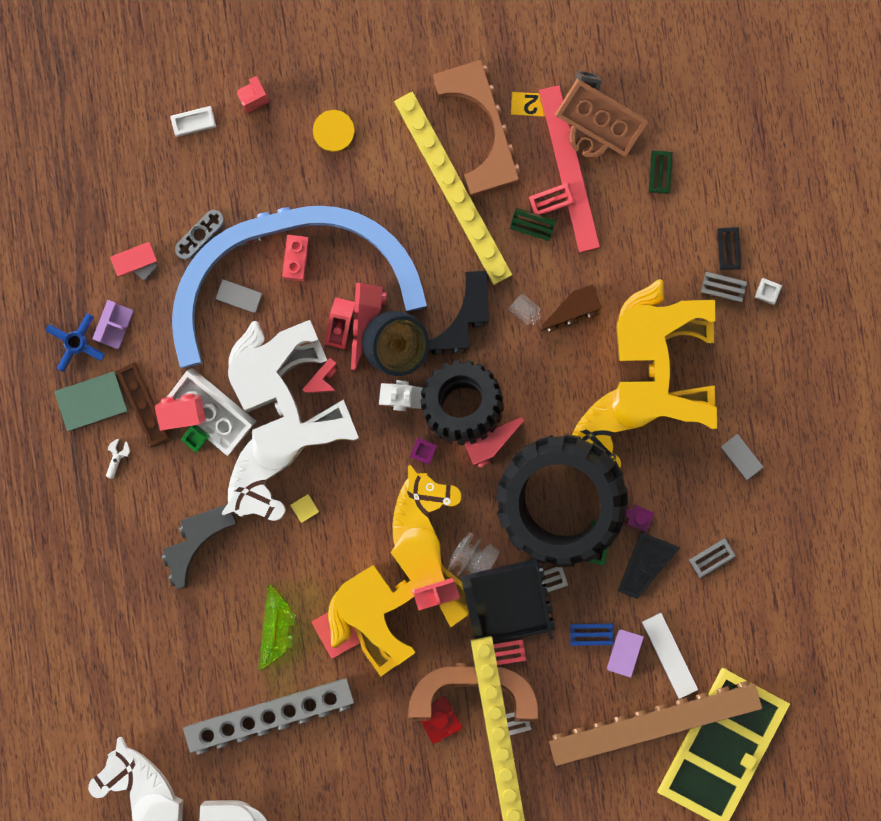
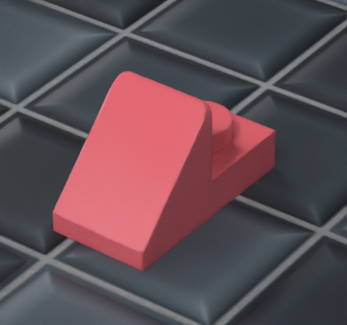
[302,358,337,394]

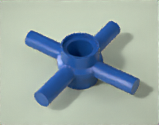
[46,313,105,372]

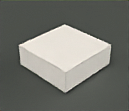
[754,278,782,306]

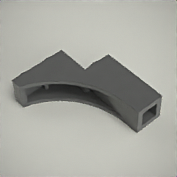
[162,505,237,589]

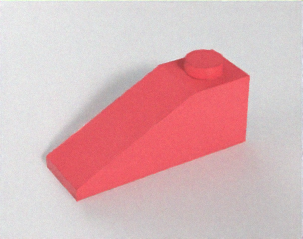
[465,417,524,468]

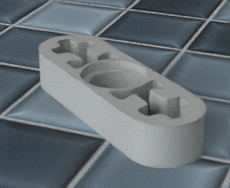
[175,210,224,260]

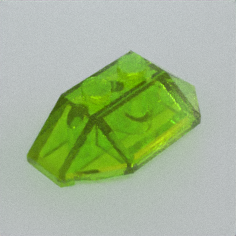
[258,584,295,670]

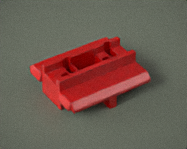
[421,696,463,744]

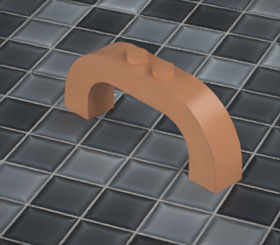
[408,663,538,722]

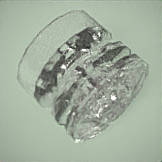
[447,532,500,577]

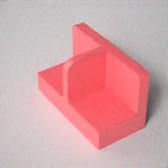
[237,76,269,113]
[412,577,460,610]

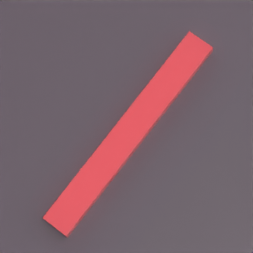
[539,85,600,253]

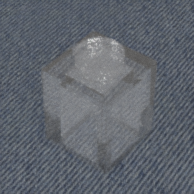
[508,293,541,326]

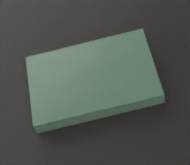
[54,371,128,432]

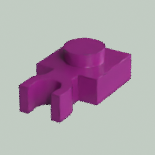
[626,505,654,532]

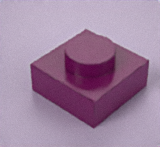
[410,437,437,465]

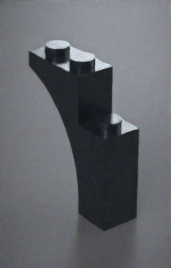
[429,271,489,355]

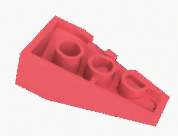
[351,283,387,371]

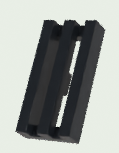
[717,227,741,271]

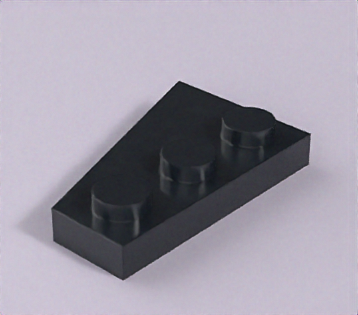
[617,532,680,599]

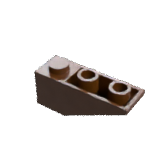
[540,284,601,333]

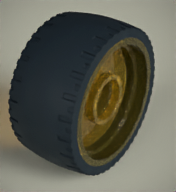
[362,311,430,376]

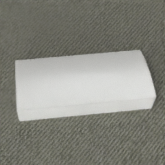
[167,368,257,456]

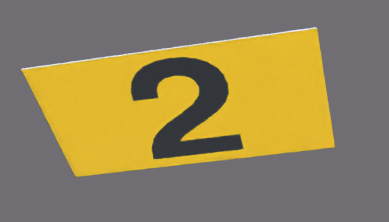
[511,92,545,117]

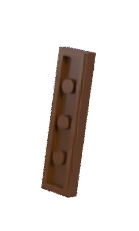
[116,362,170,448]

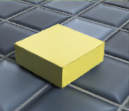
[290,494,319,523]

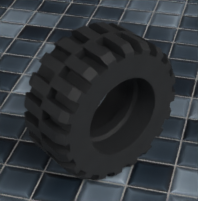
[420,360,504,445]

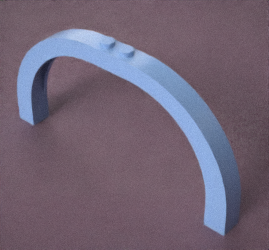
[172,206,427,369]

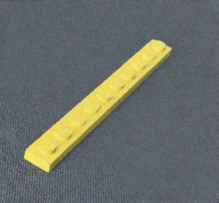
[394,91,512,285]
[470,636,525,821]

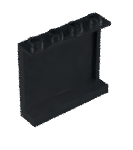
[461,559,555,644]

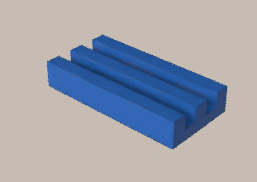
[570,623,613,646]

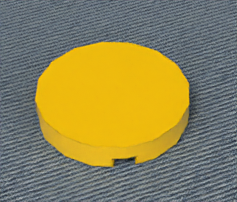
[313,110,355,152]

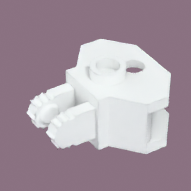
[379,380,422,411]

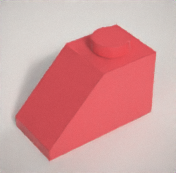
[325,297,355,349]

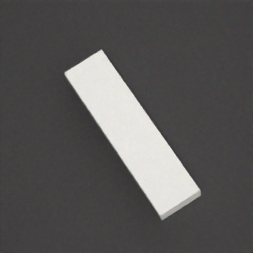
[642,613,698,699]

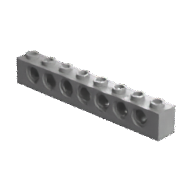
[183,677,355,755]

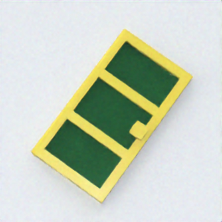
[657,668,790,821]

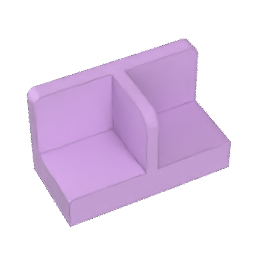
[93,300,134,349]
[607,629,644,677]

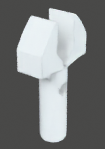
[106,439,131,479]

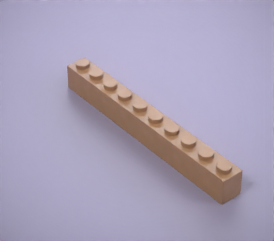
[549,680,762,766]

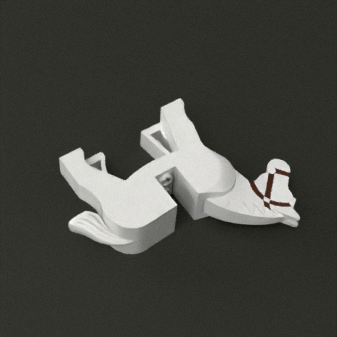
[222,320,359,521]
[88,737,267,821]

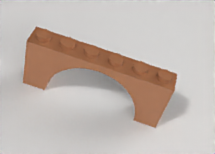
[433,60,521,197]

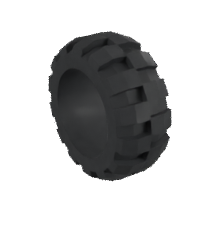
[496,434,628,567]

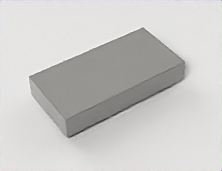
[216,279,263,314]
[720,434,763,480]

